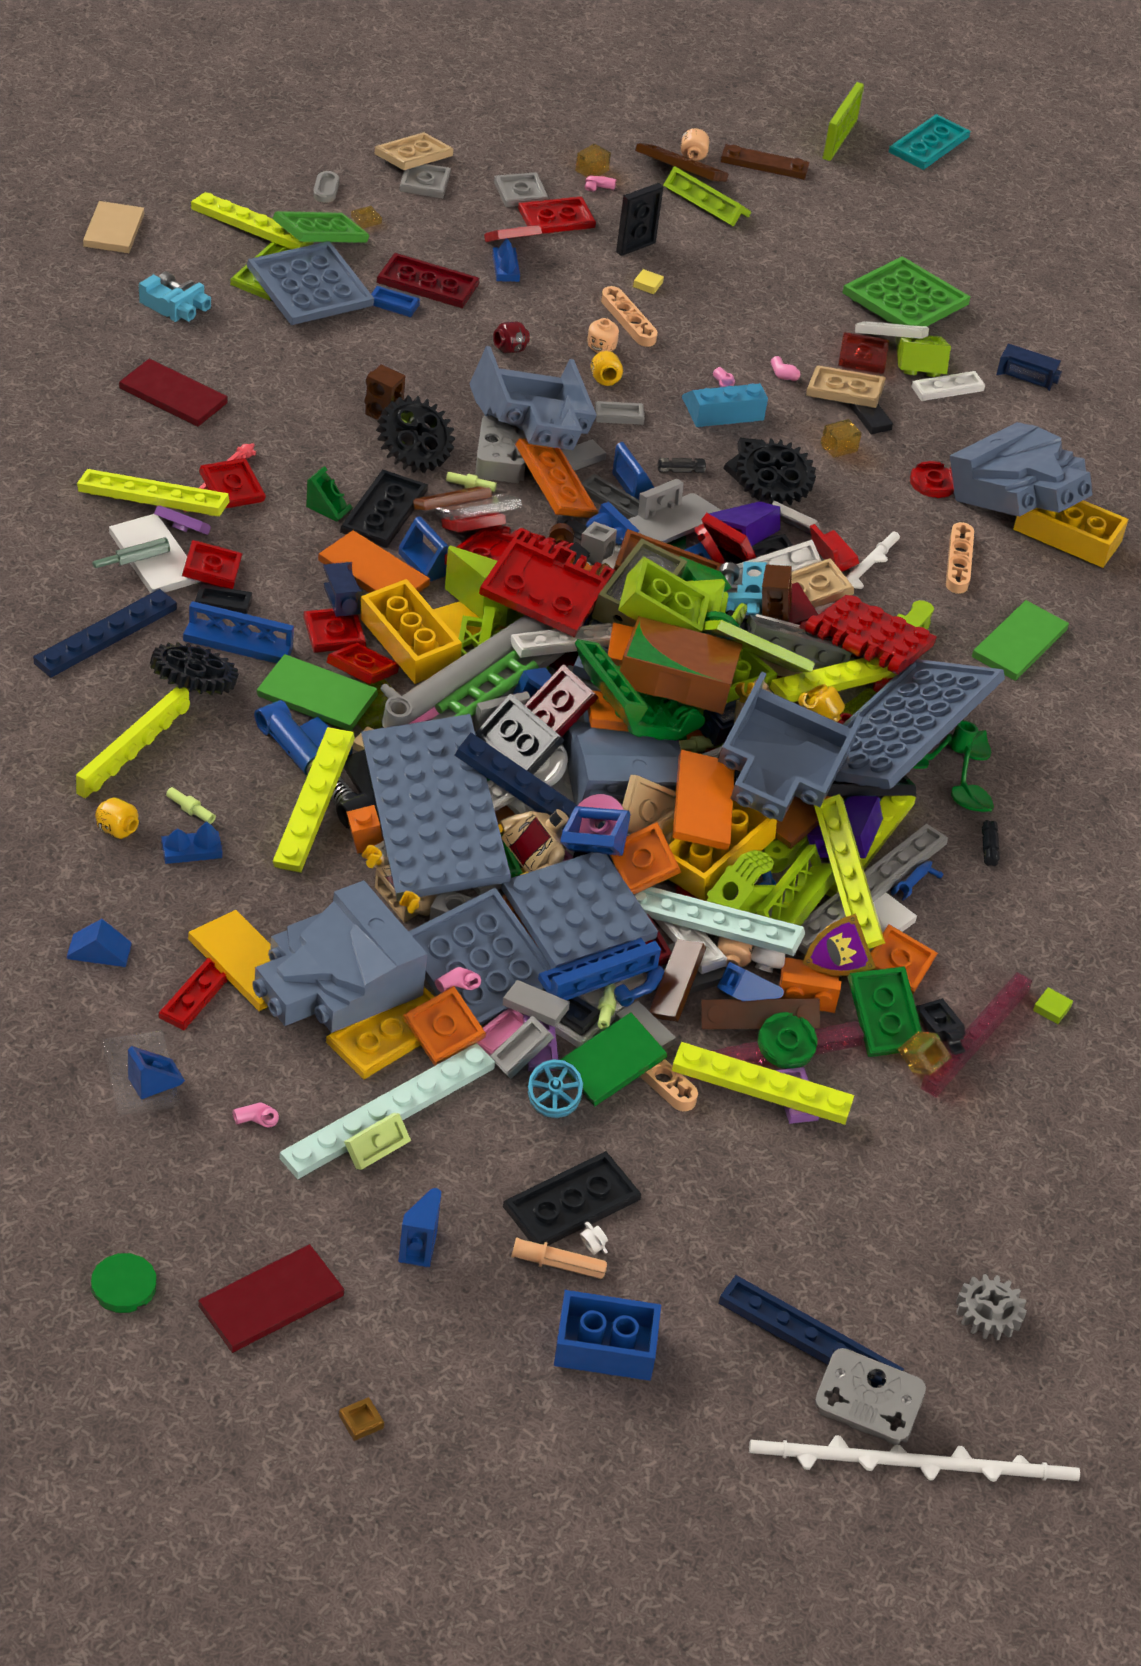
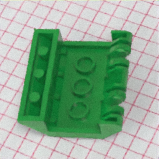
[575,639,705,741]

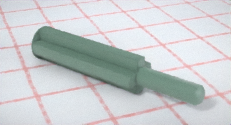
[92,537,170,568]

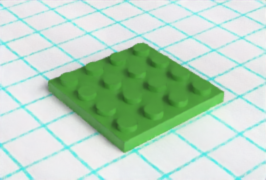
[842,256,970,327]

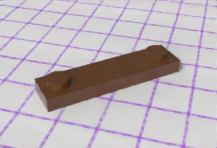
[721,144,810,180]
[701,999,820,1029]

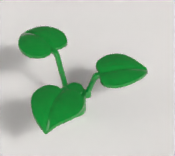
[913,720,994,812]

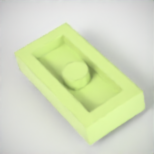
[344,1113,411,1170]

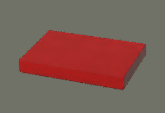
[518,196,596,234]

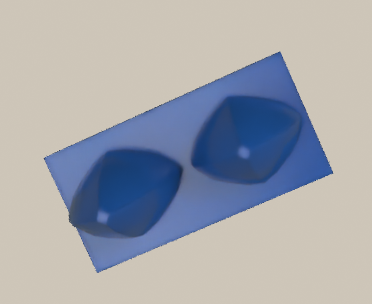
[492,239,520,282]
[586,502,639,545]
[161,822,223,864]

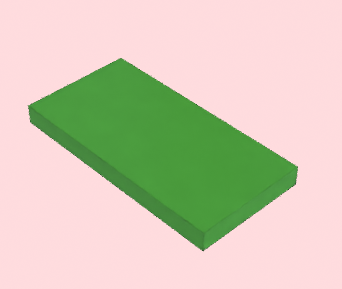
[273,211,370,243]
[972,600,1069,681]
[257,654,378,731]

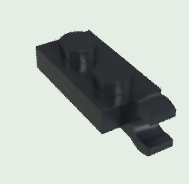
[916,998,965,1055]

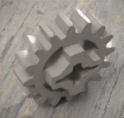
[956,1274,1027,1340]

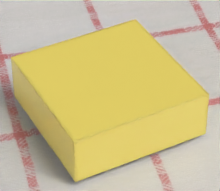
[633,269,664,294]

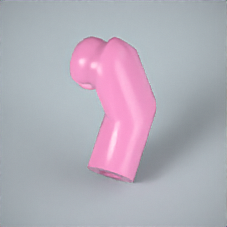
[585,176,616,192]
[771,356,800,382]
[713,367,735,387]
[435,967,481,992]
[233,1103,279,1127]

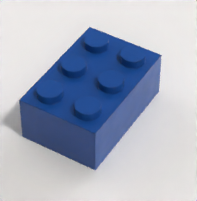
[553,1290,661,1381]

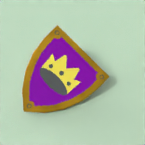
[803,913,876,976]

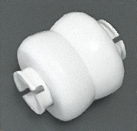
[751,946,786,973]

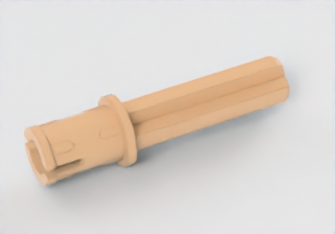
[511,1237,607,1279]

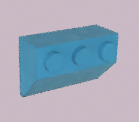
[682,383,768,427]

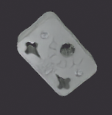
[475,415,527,483]
[816,1348,926,1445]

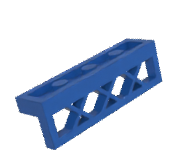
[183,601,294,664]
[538,938,661,1000]

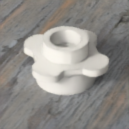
[580,1221,608,1255]

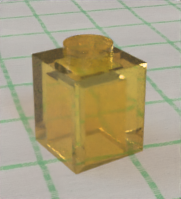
[575,143,611,177]
[821,419,862,458]
[898,1031,951,1075]

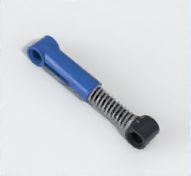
[254,700,373,829]

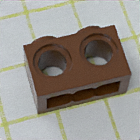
[364,364,406,420]
[762,564,792,622]

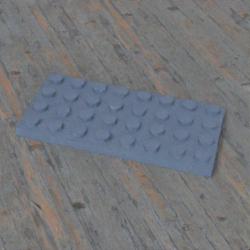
[835,659,1005,789]
[361,714,511,901]

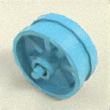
[528,1059,583,1118]

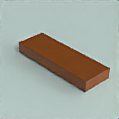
[413,486,492,510]

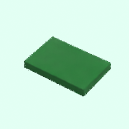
[848,966,926,1057]
[560,1012,667,1107]

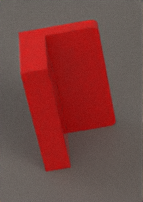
[810,524,859,572]

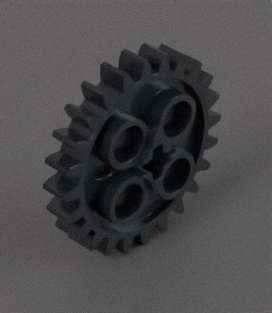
[376,395,455,473]
[736,438,816,505]
[150,642,239,695]

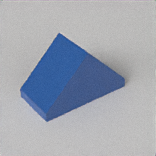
[67,919,132,967]
[128,1046,185,1100]

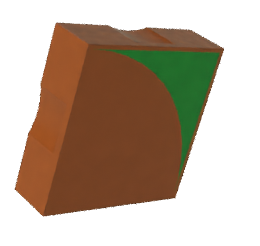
[620,616,743,714]

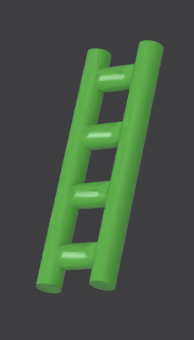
[435,650,539,717]

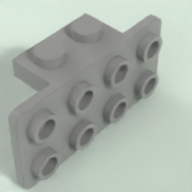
[628,479,721,543]

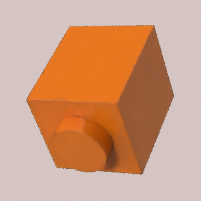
[347,805,383,854]

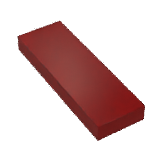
[159,958,228,1031]

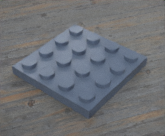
[247,241,374,325]
[501,852,658,969]
[409,888,552,1025]

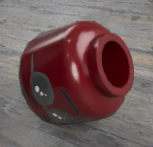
[493,321,530,354]

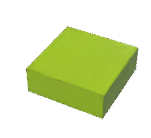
[1033,987,1073,1024]

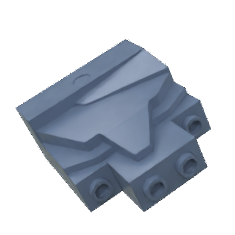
[469,346,597,450]
[950,422,1093,516]
[718,672,863,822]
[563,711,681,805]
[253,880,427,1033]

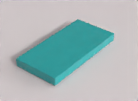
[888,114,971,170]

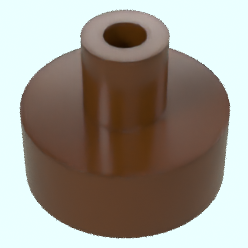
[549,523,574,545]

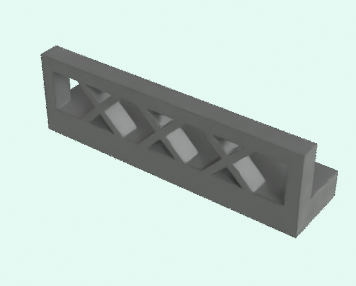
[746,614,852,668]

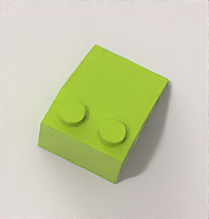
[896,335,951,377]
[445,545,517,627]
[618,557,710,632]

